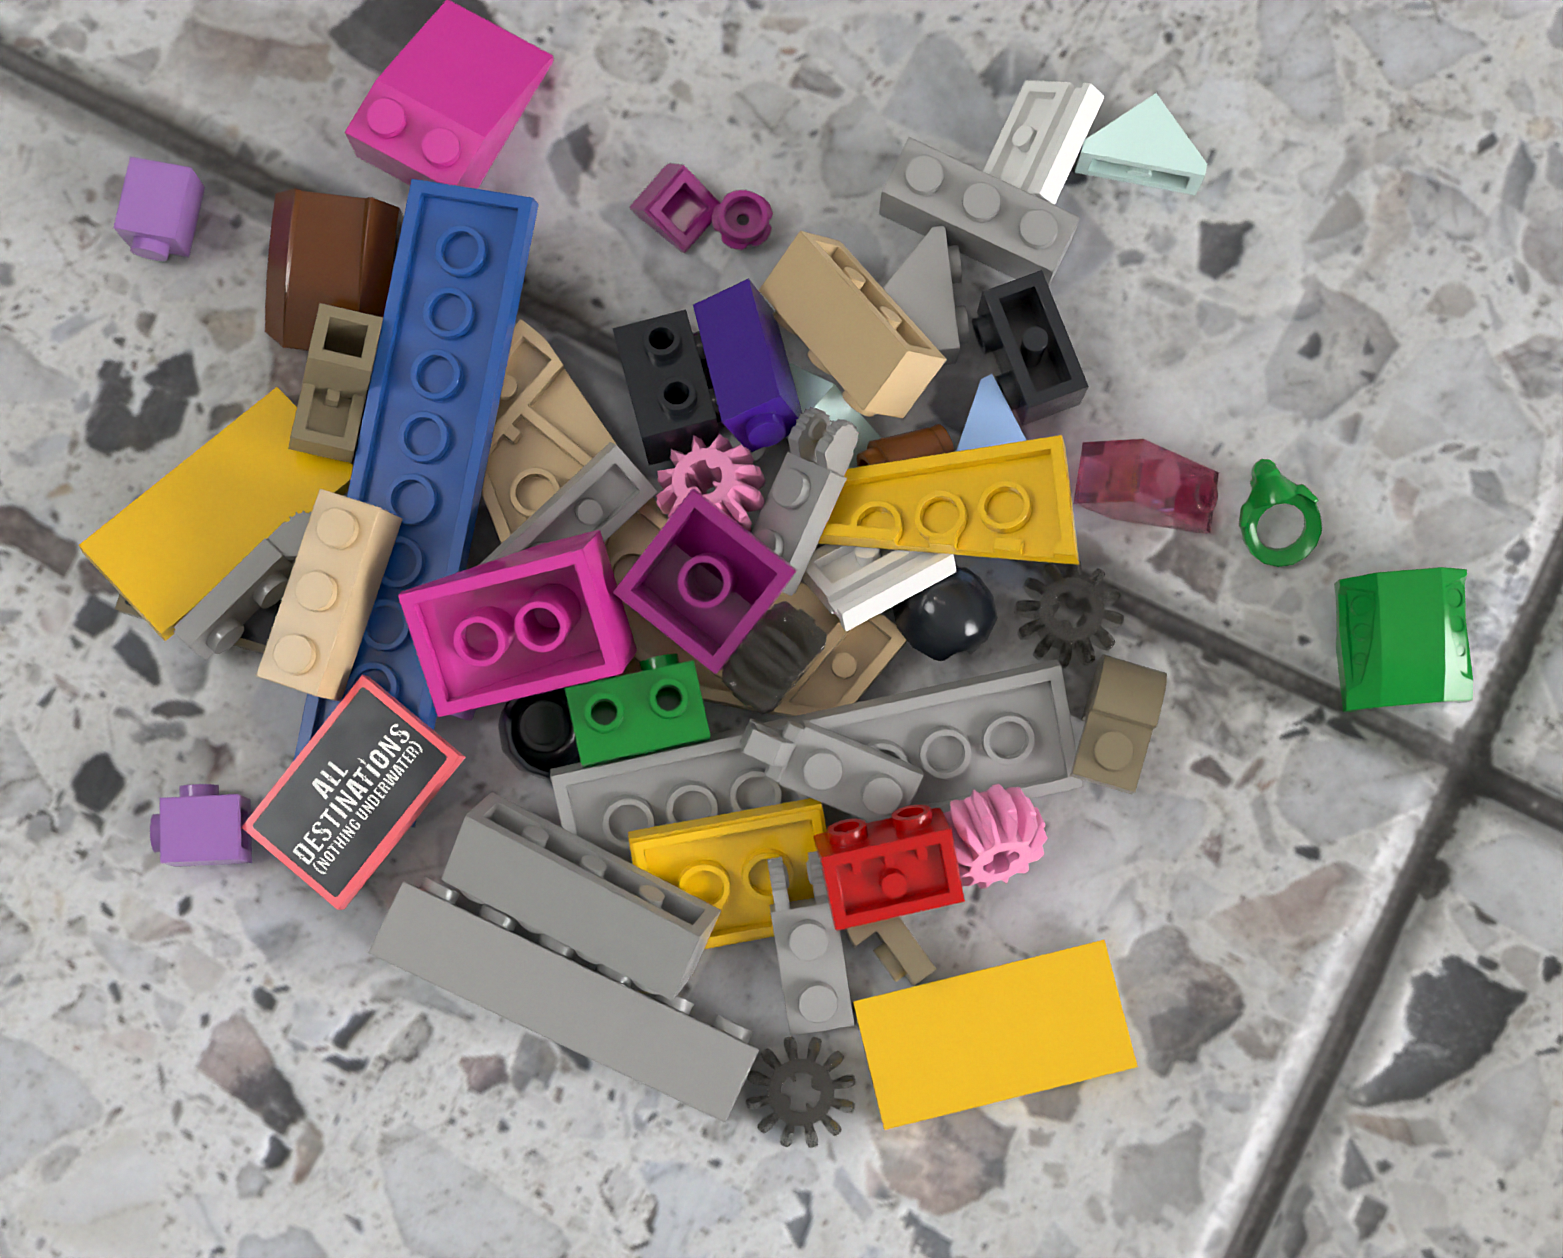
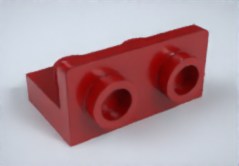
[813,805,965,931]

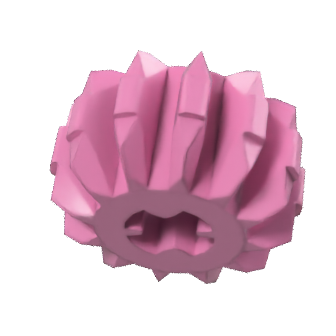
[656,434,765,531]
[944,784,1048,889]

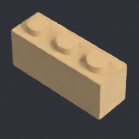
[759,230,947,419]
[256,489,402,702]

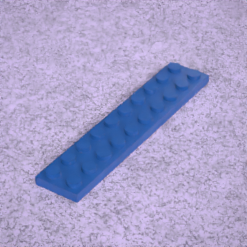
[294,179,539,827]

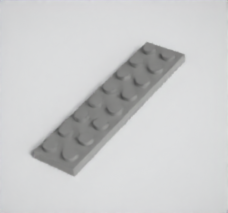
[550,659,1083,864]

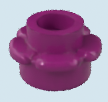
[712,190,773,250]

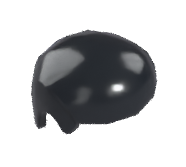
[893,564,998,661]
[498,686,581,779]

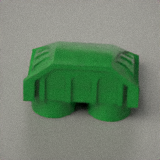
[1334,567,1473,712]

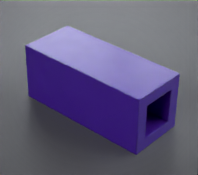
[693,278,802,453]

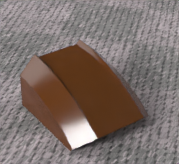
[265,188,404,351]

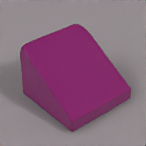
[630,163,721,253]

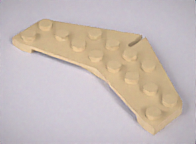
[482,319,907,717]

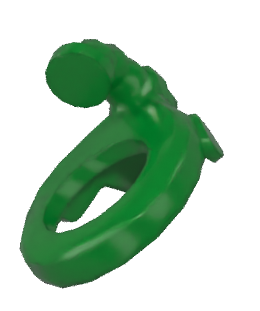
[1239,459,1322,567]

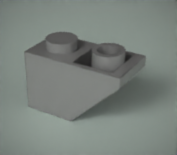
[883,226,969,365]

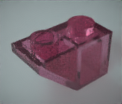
[1073,439,1219,533]

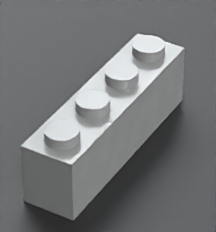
[441,792,721,1001]

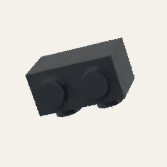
[972,270,1089,426]
[612,309,722,466]

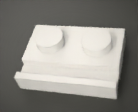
[983,80,1105,205]
[802,544,957,631]

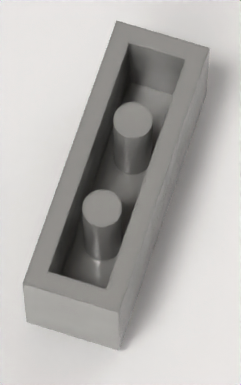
[879,137,1080,286]

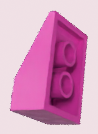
[345,0,554,189]
[398,529,637,717]

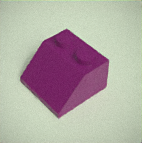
[612,488,798,674]

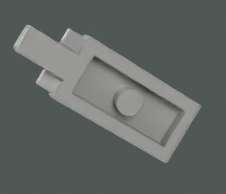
[740,718,924,822]

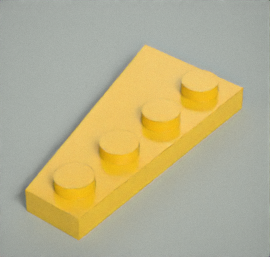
[818,435,1079,565]

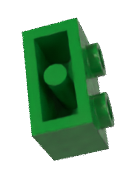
[565,653,711,768]

